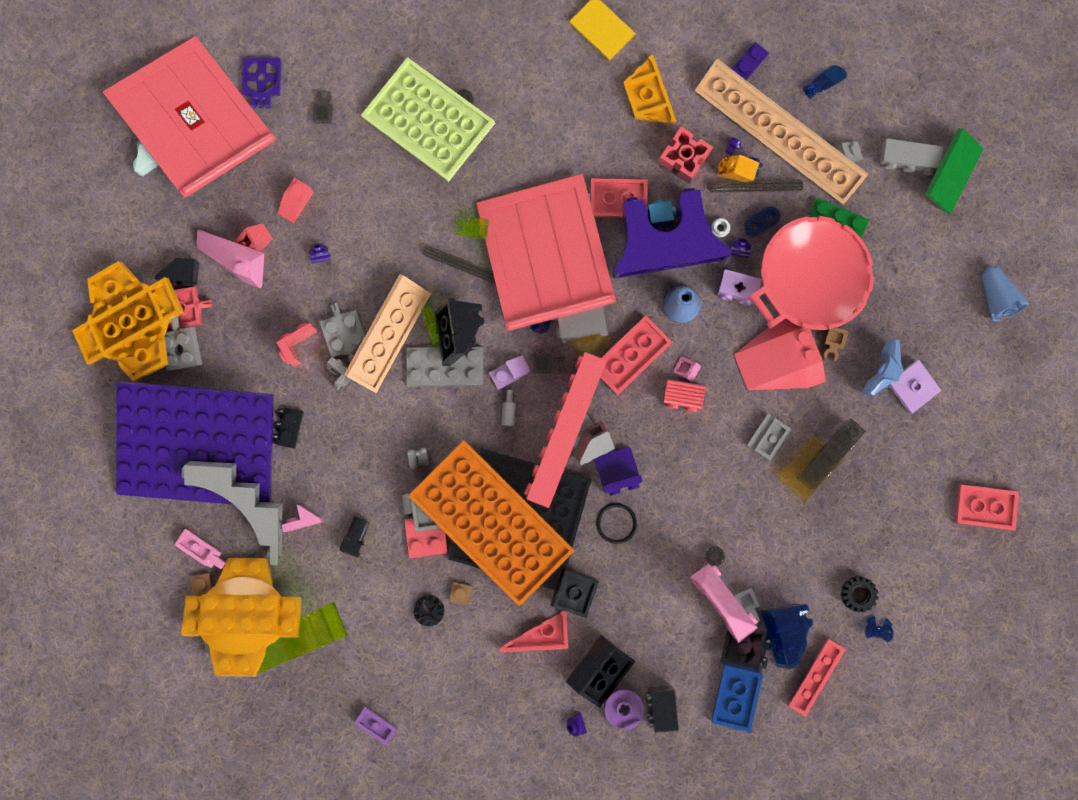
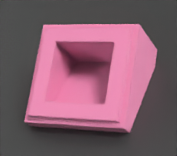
[672,356,701,383]

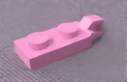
[174,529,226,569]

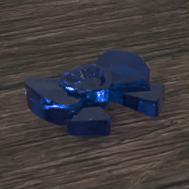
[865,616,894,642]

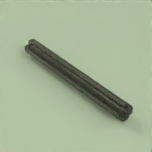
[709,180,803,193]
[422,245,496,284]

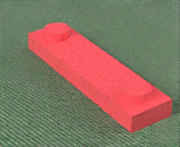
[788,638,846,717]

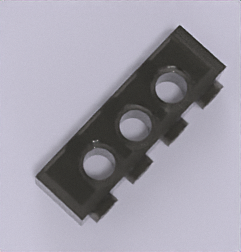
[796,418,866,490]

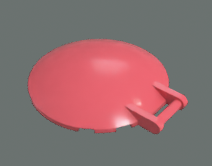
[748,216,874,330]

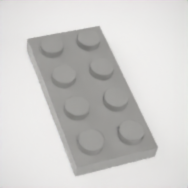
[407,347,483,386]

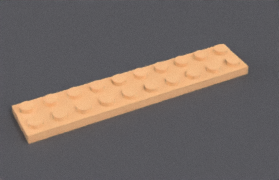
[695,59,868,205]

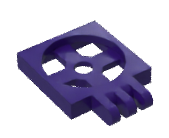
[242,58,281,108]

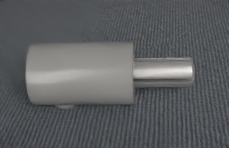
[501,390,516,427]

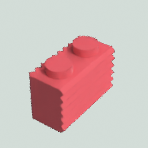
[663,380,706,413]

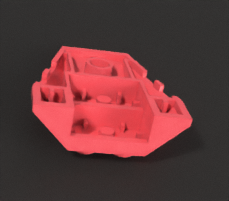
[734,319,826,390]

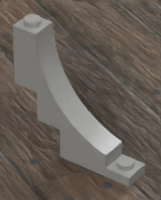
[182,461,282,565]

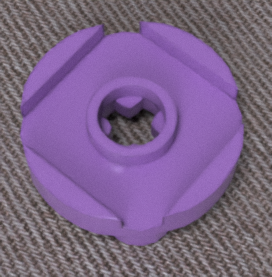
[604,689,644,730]

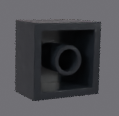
[645,686,679,733]

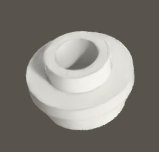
[711,218,730,237]

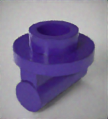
[731,238,751,258]
[309,244,331,264]
[566,713,587,737]

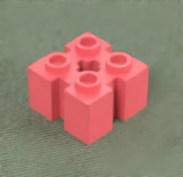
[658,127,713,184]

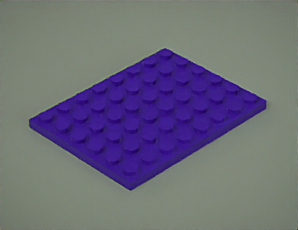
[116,381,274,505]

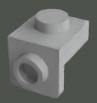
[834,141,863,162]
[327,357,350,391]

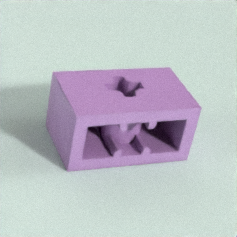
[717,269,762,306]

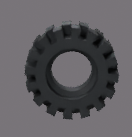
[841,577,879,612]

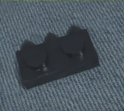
[273,407,304,449]

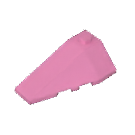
[196,230,264,288]

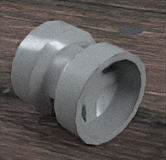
[408,447,430,469]

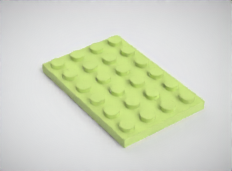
[361,57,495,182]

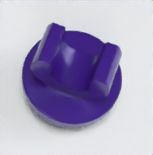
[725,137,743,156]

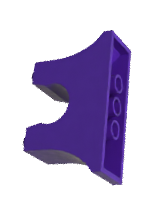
[613,188,731,279]

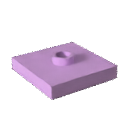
[889,360,941,414]

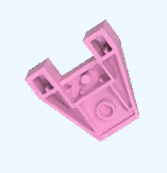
[690,563,758,643]

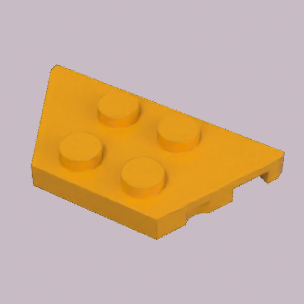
[623,55,677,124]

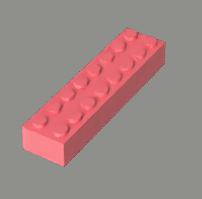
[525,352,607,508]

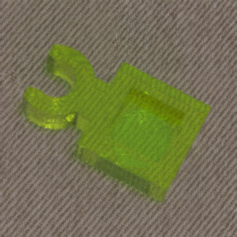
[456,218,489,239]

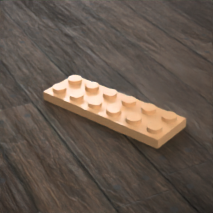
[344,274,431,393]

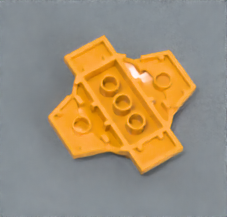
[72,261,184,382]
[181,558,302,677]

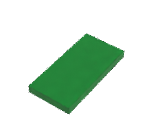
[925,128,984,214]

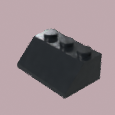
[565,635,635,708]

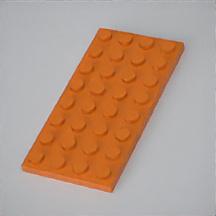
[408,440,575,607]

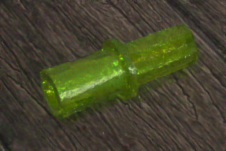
[421,306,439,345]

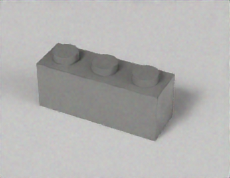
[880,138,943,175]

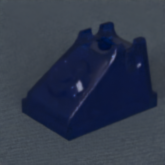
[760,604,813,669]

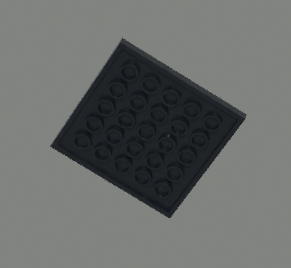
[448,448,592,590]

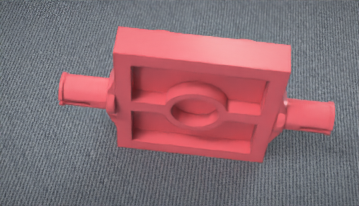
[167,287,213,331]

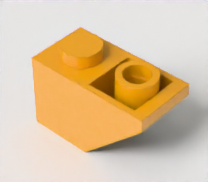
[718,155,759,182]

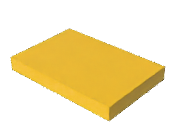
[569,0,635,61]

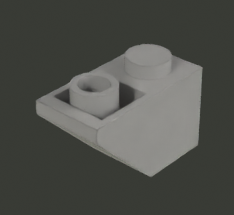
[573,422,615,465]

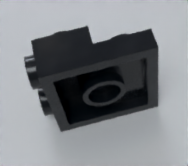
[720,629,772,673]

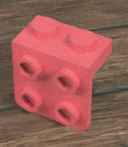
[276,323,318,367]

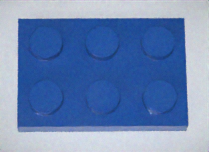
[711,664,763,732]

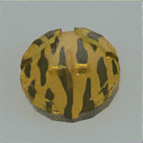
[572,333,610,358]

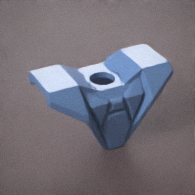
[862,339,904,396]

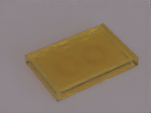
[776,434,844,502]

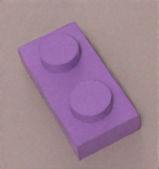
[354,706,398,746]

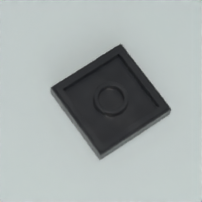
[550,569,599,618]

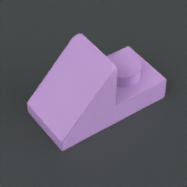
[489,355,532,390]

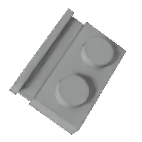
[746,414,791,461]

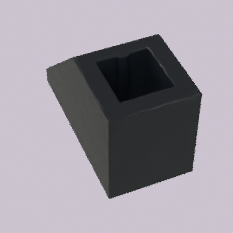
[155,258,199,288]

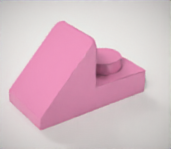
[282,504,324,532]

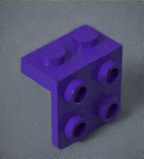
[594,447,643,496]

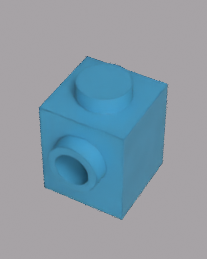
[647,200,677,227]

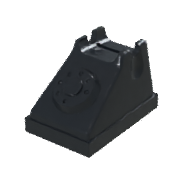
[434,298,484,366]

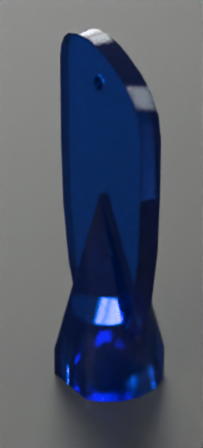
[803,65,847,99]

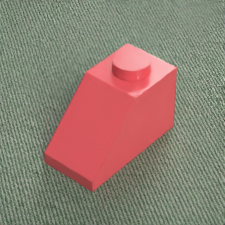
[277,177,314,224]
[234,223,273,251]

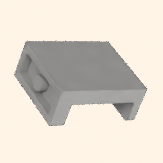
[555,306,608,343]

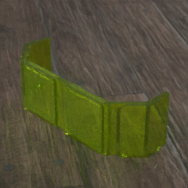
[257,602,348,675]

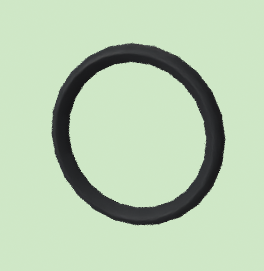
[596,503,637,544]

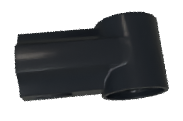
[339,516,370,558]

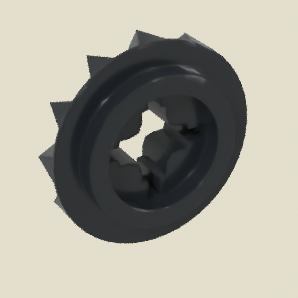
[413,595,445,627]

